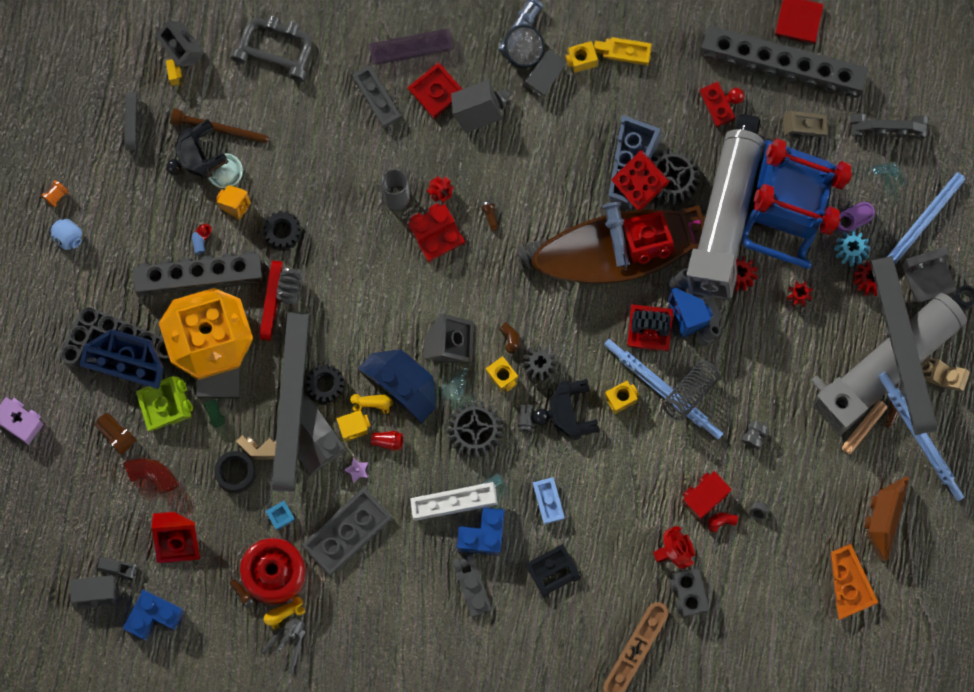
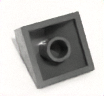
[424,314,474,363]

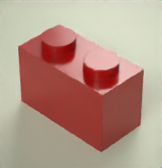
[681,471,732,521]

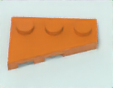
[830,544,878,621]

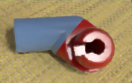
[192,224,212,255]

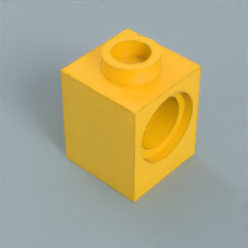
[565,41,598,73]
[486,356,518,392]
[604,380,639,415]
[336,410,371,442]

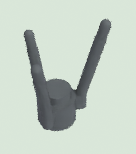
[262,617,305,674]

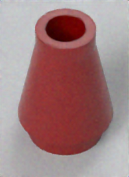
[371,430,404,452]

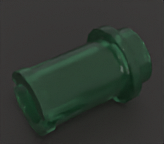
[203,399,225,428]

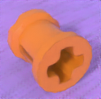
[41,180,69,208]

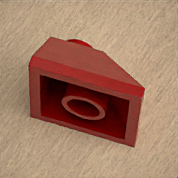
[151,512,200,563]

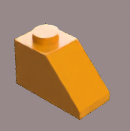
[216,185,251,220]

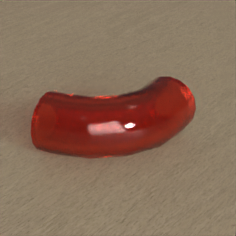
[124,458,179,494]

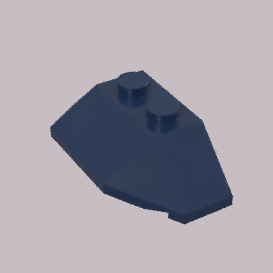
[80,329,164,389]
[358,349,436,424]

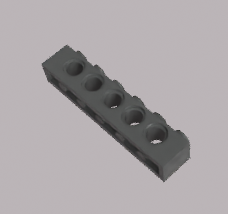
[133,251,263,297]

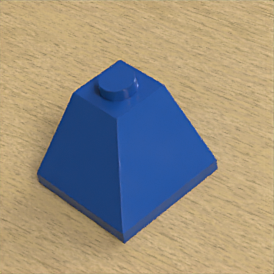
[668,288,712,338]

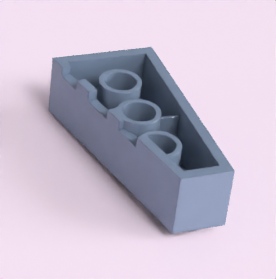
[609,115,662,211]

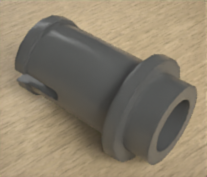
[517,404,534,433]

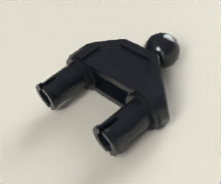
[166,118,229,178]
[533,378,600,440]

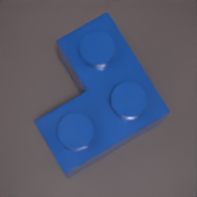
[457,507,504,556]
[123,590,184,641]

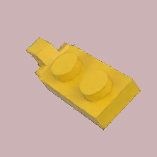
[594,37,652,66]

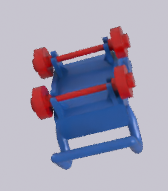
[741,138,852,269]

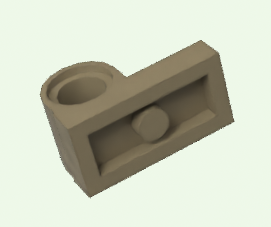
[783,111,828,139]

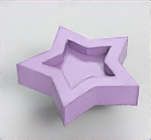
[344,458,368,483]

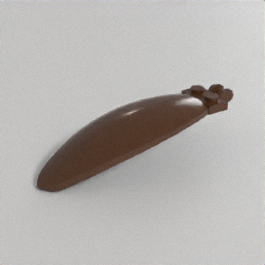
[532,205,706,284]

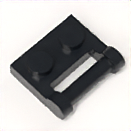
[525,544,581,599]

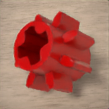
[427,176,454,203]
[787,281,813,307]

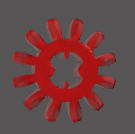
[734,256,758,292]
[853,261,878,296]

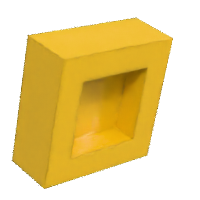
[166,59,182,86]

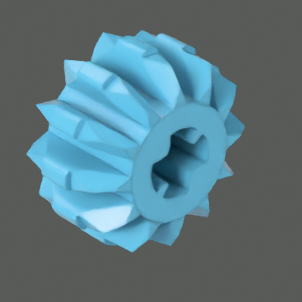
[834,230,870,267]

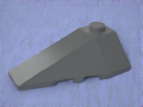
[298,391,346,475]

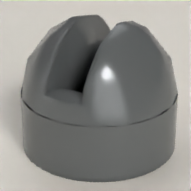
[750,501,768,520]

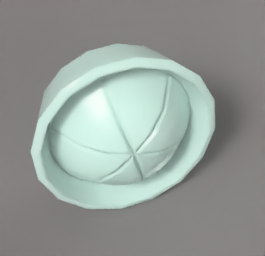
[208,153,243,188]

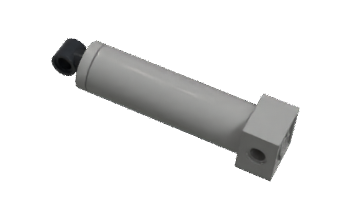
[686,114,764,300]
[811,285,974,436]

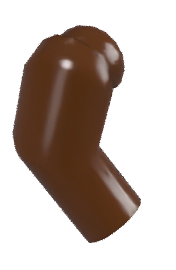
[499,322,520,354]

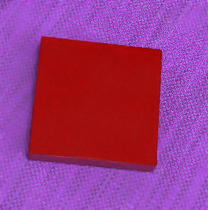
[775,0,824,44]
[407,62,463,119]

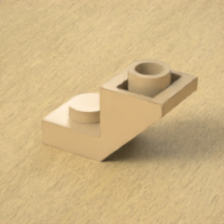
[921,358,970,391]
[236,436,276,460]

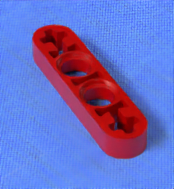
[260,260,283,341]

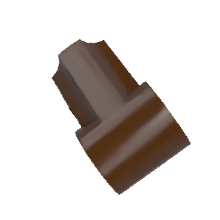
[94,412,137,455]

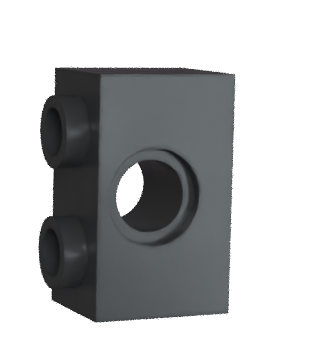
[155,21,205,66]

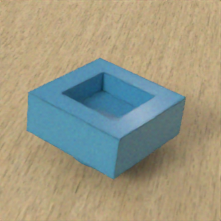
[266,501,295,531]

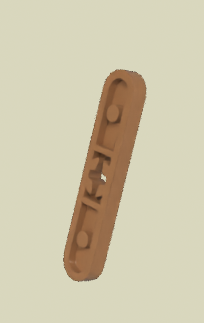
[603,602,668,692]

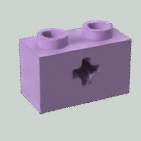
[0,397,44,445]

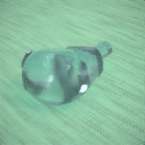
[442,367,468,400]

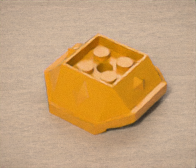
[159,288,253,380]

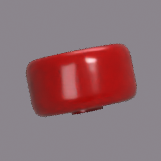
[240,538,306,605]

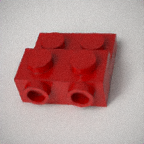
[408,203,465,263]
[622,210,674,264]

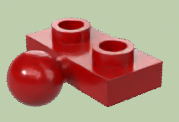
[699,81,745,128]

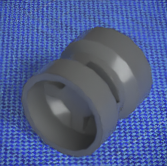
[741,421,770,450]

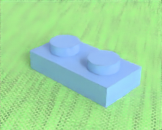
[533,477,565,525]

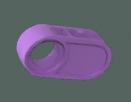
[837,202,875,233]

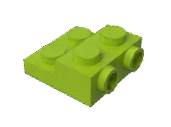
[136,376,193,432]

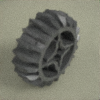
[646,148,701,204]
[446,400,504,458]

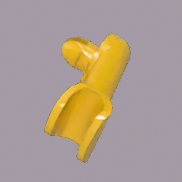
[350,394,394,414]
[264,597,305,630]

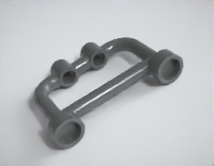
[230,15,312,82]

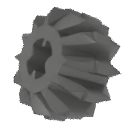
[276,268,303,305]
[522,346,558,382]

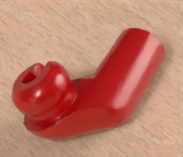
[708,512,738,532]

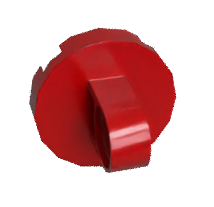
[653,526,695,569]

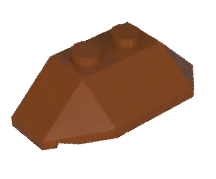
[864,476,910,563]

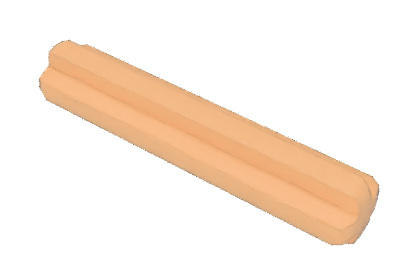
[842,400,888,454]

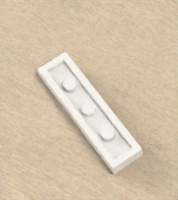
[410,482,498,521]

